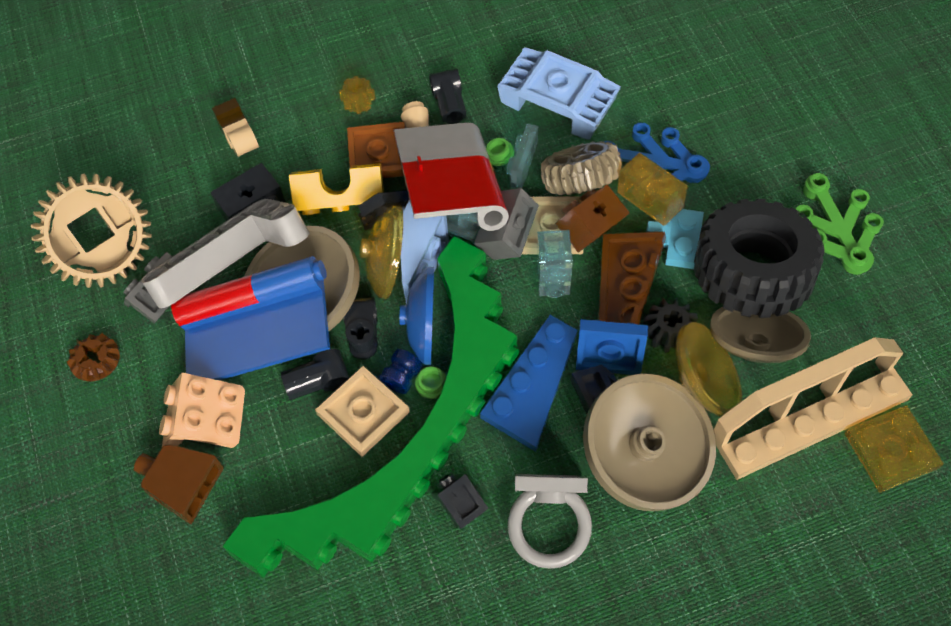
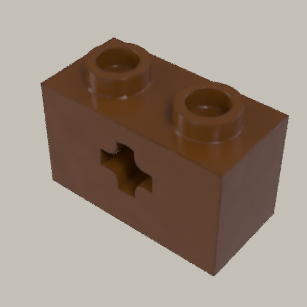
[555,184,630,253]

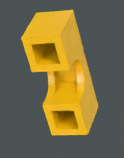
[289,163,384,215]

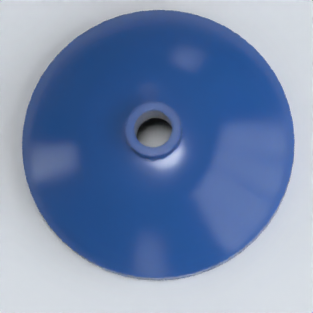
[399,267,434,365]

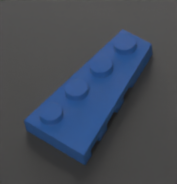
[480,315,577,452]

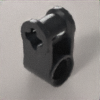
[344,297,378,360]

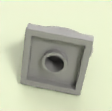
[508,474,592,569]

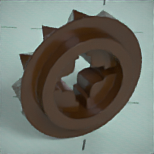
[67,333,120,382]

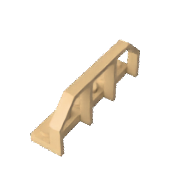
[714,337,913,480]

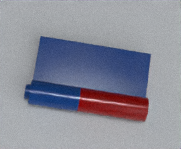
[171,256,330,380]

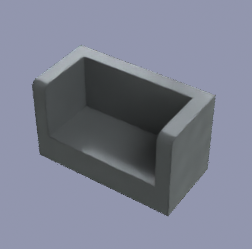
[474,188,539,260]

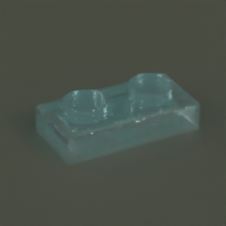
[506,124,538,188]

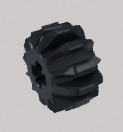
[643,298,699,354]

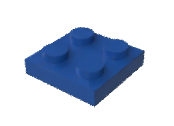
[576,319,648,375]

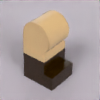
[212,98,259,157]

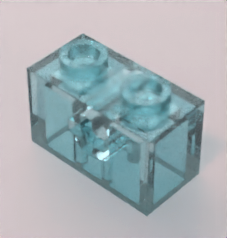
[536,230,573,298]

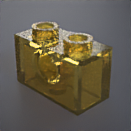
[617,152,688,226]

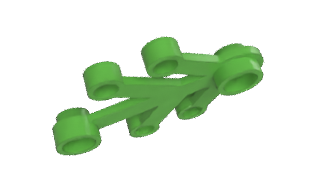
[796,173,884,275]

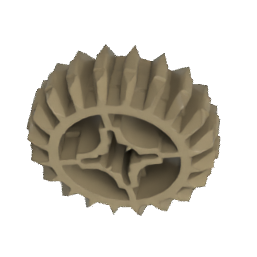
[541,141,622,195]

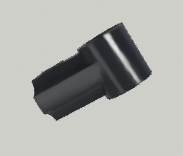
[429,68,466,124]
[280,349,350,400]

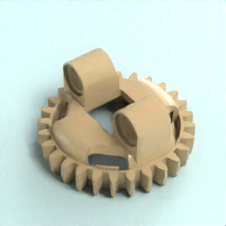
[31,174,152,288]

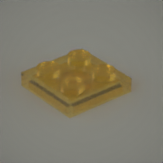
[844,405,944,493]

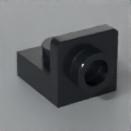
[431,472,489,529]

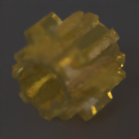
[339,76,376,114]

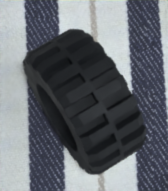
[694,199,825,318]

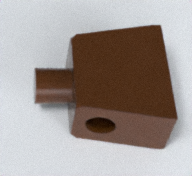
[134,444,224,525]

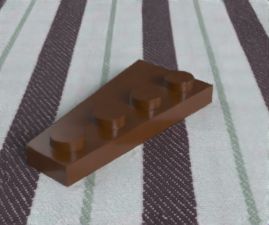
[599,232,666,325]

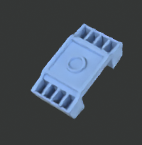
[497,47,621,140]

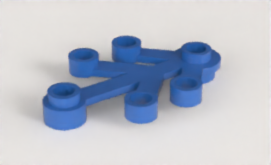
[603,123,710,195]

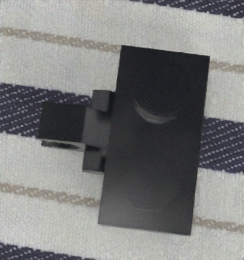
[358,190,409,230]

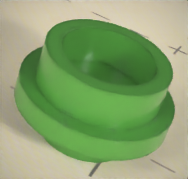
[486,138,514,166]
[415,367,447,399]

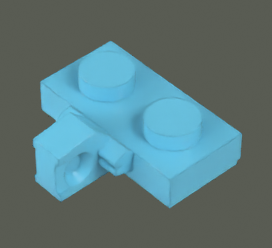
[646,208,704,269]

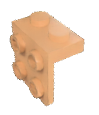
[159,373,245,448]

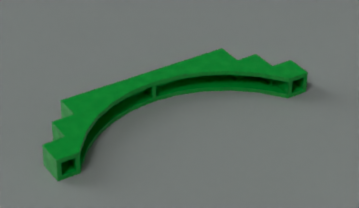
[222,236,519,578]

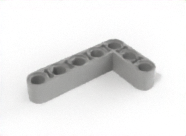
[141,199,310,308]

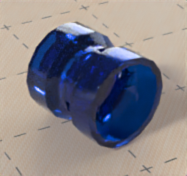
[379,349,423,394]

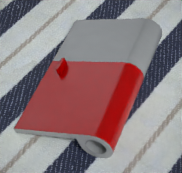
[394,123,509,231]

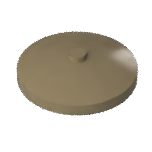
[244,226,360,331]
[583,374,716,511]

